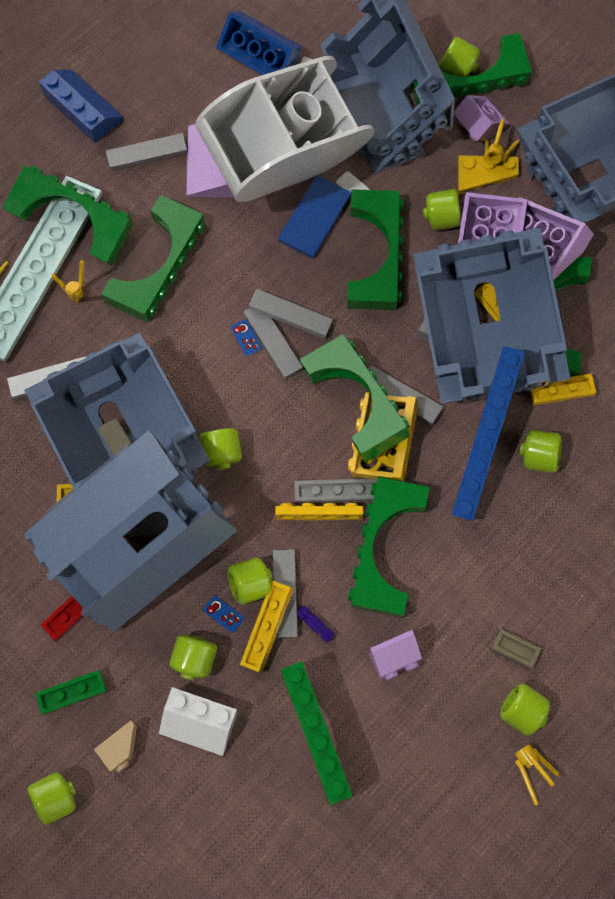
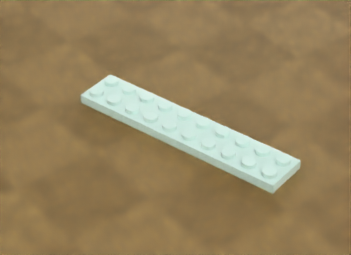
[0,176,103,362]

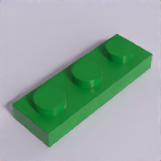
[35,670,107,715]

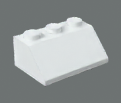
[159,687,238,756]

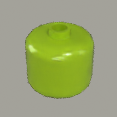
[439,37,480,77]
[423,189,462,231]
[198,428,242,470]
[520,430,562,473]
[227,557,273,605]
[170,634,217,680]
[500,683,550,736]
[27,772,76,825]

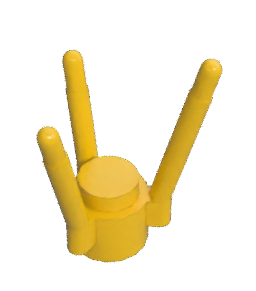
[484,118,520,164]
[51,260,85,303]
[515,744,559,806]

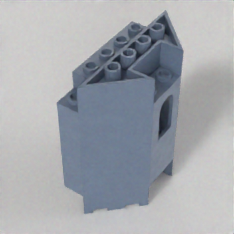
[320,0,455,174]
[517,74,615,223]
[413,228,571,404]
[24,332,210,489]
[24,430,237,632]

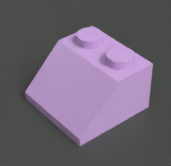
[454,95,510,141]
[369,630,422,681]

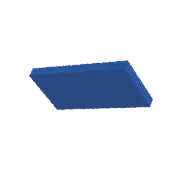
[278,176,351,259]

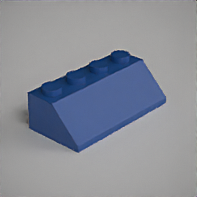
[216,11,303,75]
[39,69,124,143]

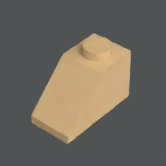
[94,720,137,773]

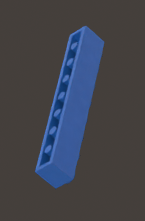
[452,346,525,521]

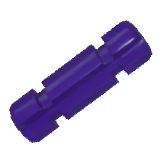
[297,606,334,642]

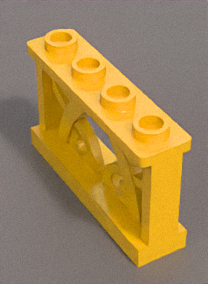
[348,392,418,482]

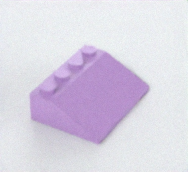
[186,124,234,197]
[458,192,527,244]
[519,197,594,280]

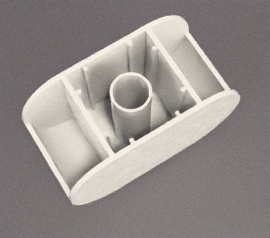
[195,56,375,202]

